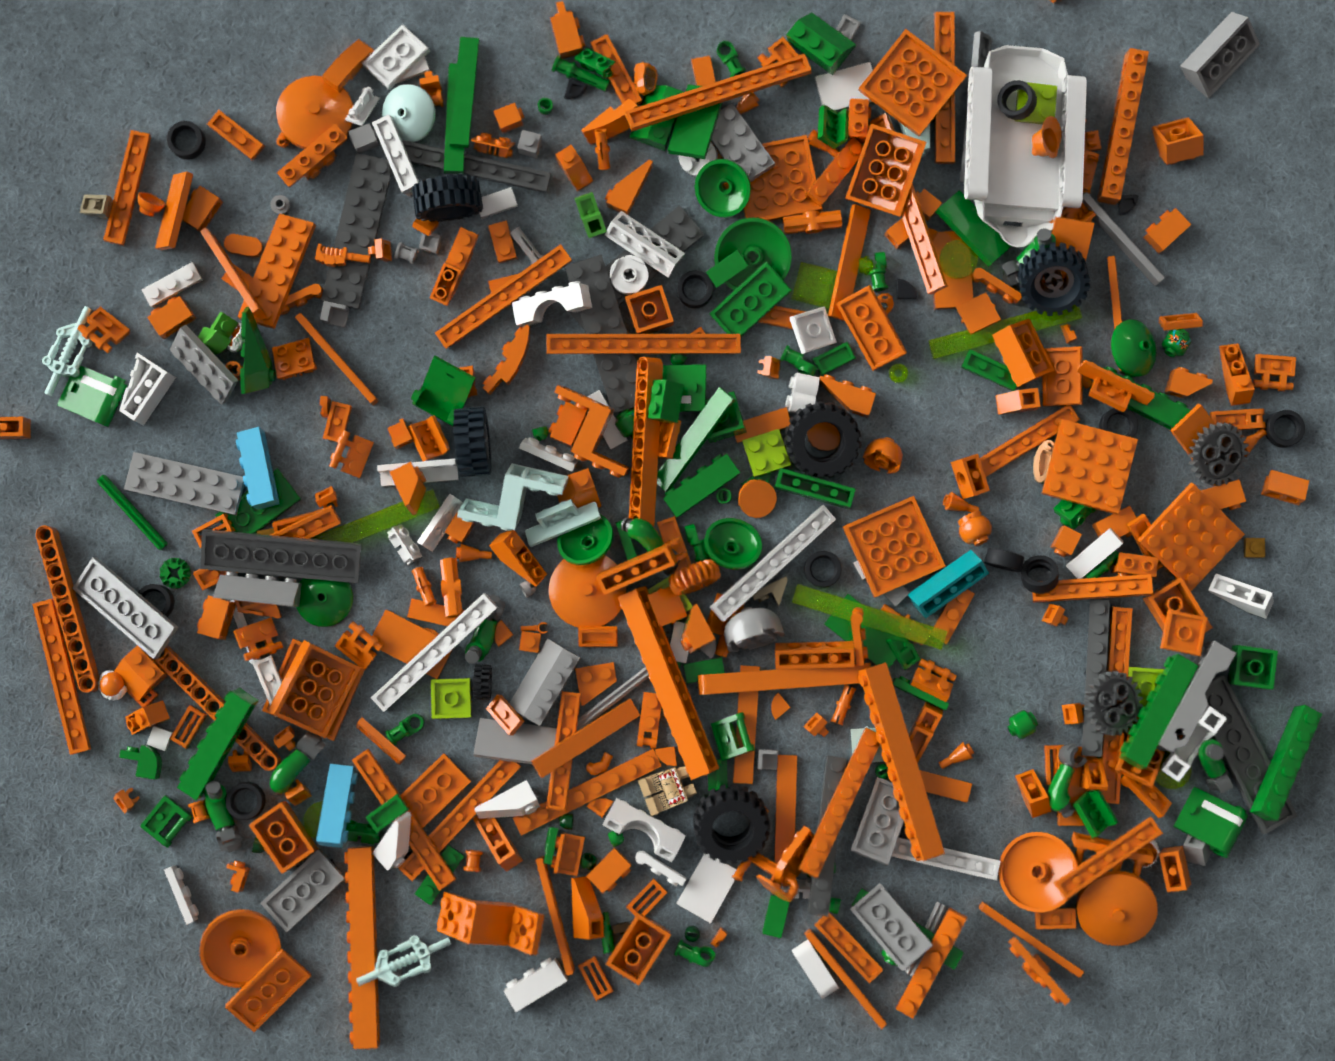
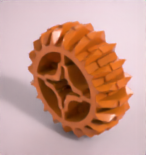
[668,559,721,596]

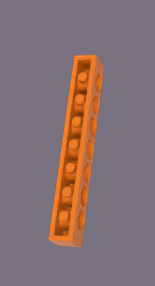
[1097,48,1149,205]

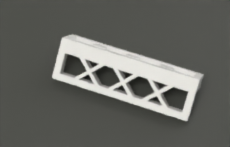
[372,114,419,196]
[605,211,685,278]
[377,459,459,487]

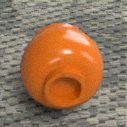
[958,511,992,546]

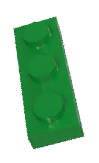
[961,349,1017,391]
[892,676,949,711]
[415,845,464,905]

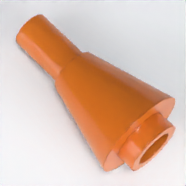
[736,92,760,114]
[807,129,839,158]
[1244,428,1267,457]
[943,492,979,513]
[456,544,492,563]
[939,742,974,769]

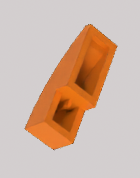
[322,39,374,92]
[581,98,638,144]
[909,702,943,764]

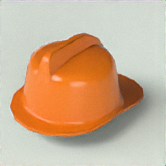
[1032,116,1062,159]

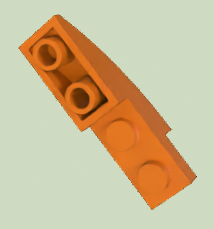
[429,227,479,306]
[483,324,531,395]

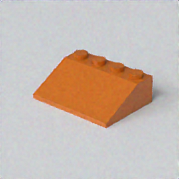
[845,124,927,217]
[268,640,361,738]

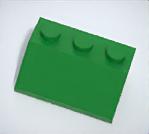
[786,12,856,75]
[629,85,684,151]

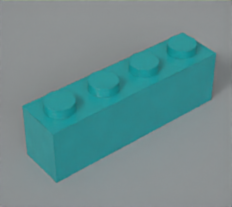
[907,550,989,619]

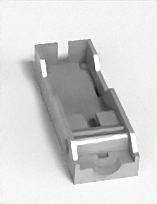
[1157,641,1236,753]

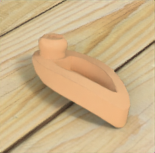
[1033,440,1054,483]

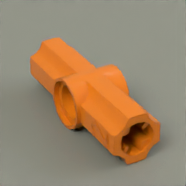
[783,210,842,234]
[440,558,463,619]

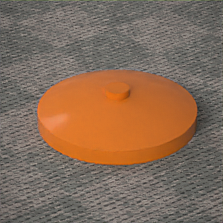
[276,76,353,149]
[549,555,626,628]
[998,832,1078,912]
[1076,871,1158,946]
[200,909,281,988]

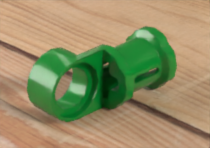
[717,41,746,77]
[869,252,888,292]
[780,345,817,376]
[684,524,710,562]
[385,714,425,746]
[674,939,715,967]

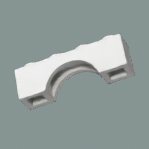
[512,281,592,326]
[1160,705,1227,782]
[602,798,686,863]

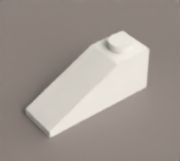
[1208,574,1274,619]
[474,780,540,819]
[372,812,411,871]

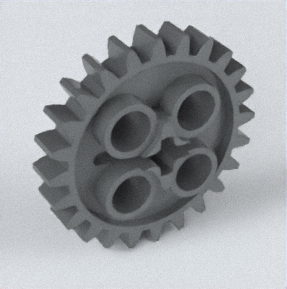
[1188,422,1249,486]
[1084,671,1143,736]

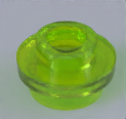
[859,256,873,275]
[889,363,908,383]

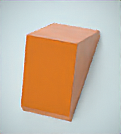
[1080,757,1108,790]

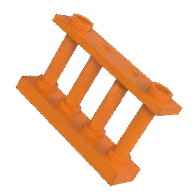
[1071,832,1154,876]

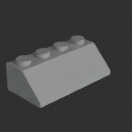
[1180,12,1260,98]
[213,571,302,607]
[509,638,581,726]

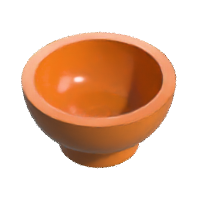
[137,192,165,216]

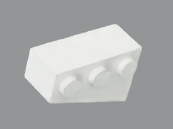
[119,353,176,426]

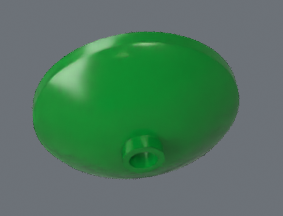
[695,159,751,217]
[1111,319,1157,377]
[557,514,613,565]
[704,518,762,570]
[297,578,354,627]

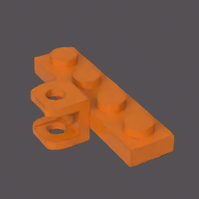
[1008,937,1071,1005]

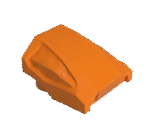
[1115,735,1165,787]

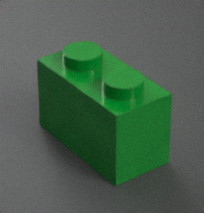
[648,380,684,423]

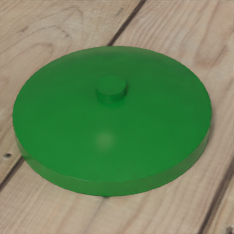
[714,217,792,290]

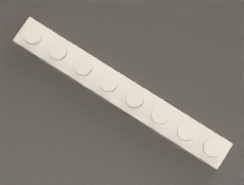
[710,505,836,622]
[371,593,498,712]

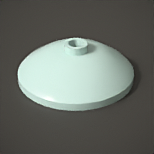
[382,84,435,143]

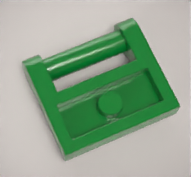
[711,712,755,761]
[140,795,193,848]

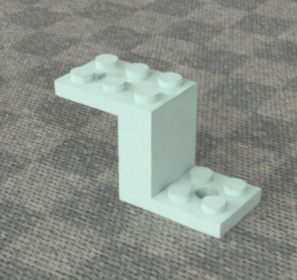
[457,463,569,531]

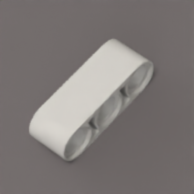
[792,940,839,999]

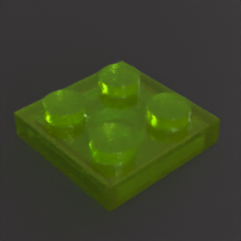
[791,262,837,309]

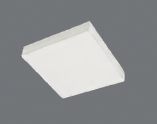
[789,306,837,354]

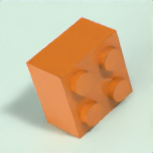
[625,285,674,334]

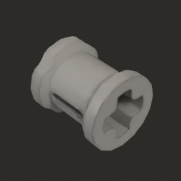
[394,242,419,264]

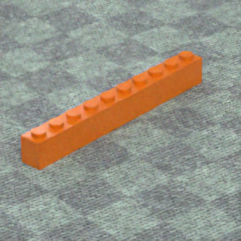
[618,586,719,780]
[858,663,945,861]
[344,846,380,1049]

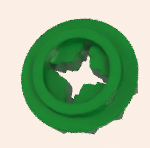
[159,558,191,589]

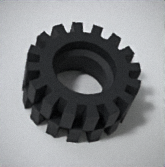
[473,664,492,700]

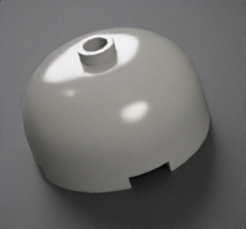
[724,607,785,652]

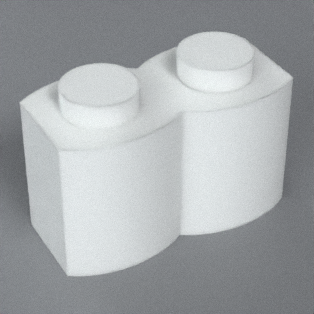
[785,373,820,414]

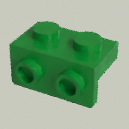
[818,104,849,149]
[1053,500,1097,530]
[1072,790,1118,838]

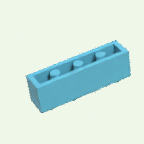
[236,427,280,510]
[316,764,358,848]

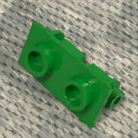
[574,48,615,78]
[708,759,728,795]
[346,820,380,845]

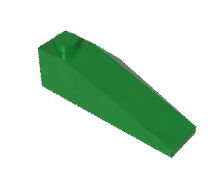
[240,307,276,394]

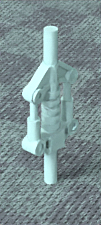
[42,306,92,396]
[356,935,451,987]

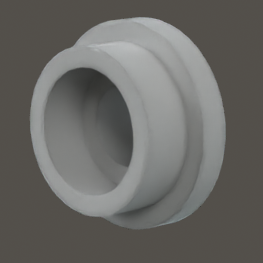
[271,195,290,214]

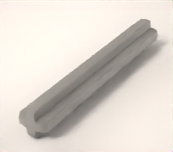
[905,902,946,976]

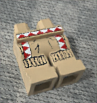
[638,766,697,816]

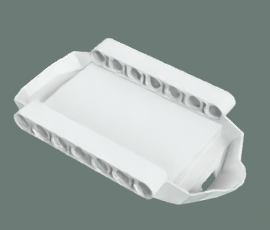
[964,45,1087,248]

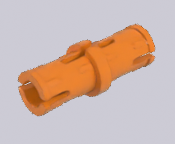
[595,129,610,170]
[411,567,436,607]
[831,685,856,725]

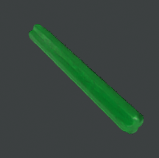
[97,475,167,550]

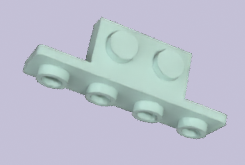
[525,499,601,547]

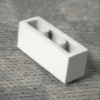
[504,958,568,1012]

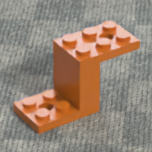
[554,385,630,478]
[437,892,544,955]

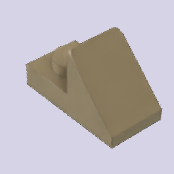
[80,194,113,220]
[752,577,788,606]

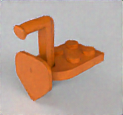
[732,826,814,902]

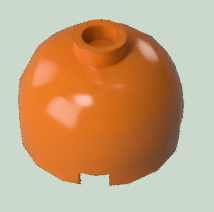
[863,437,903,474]

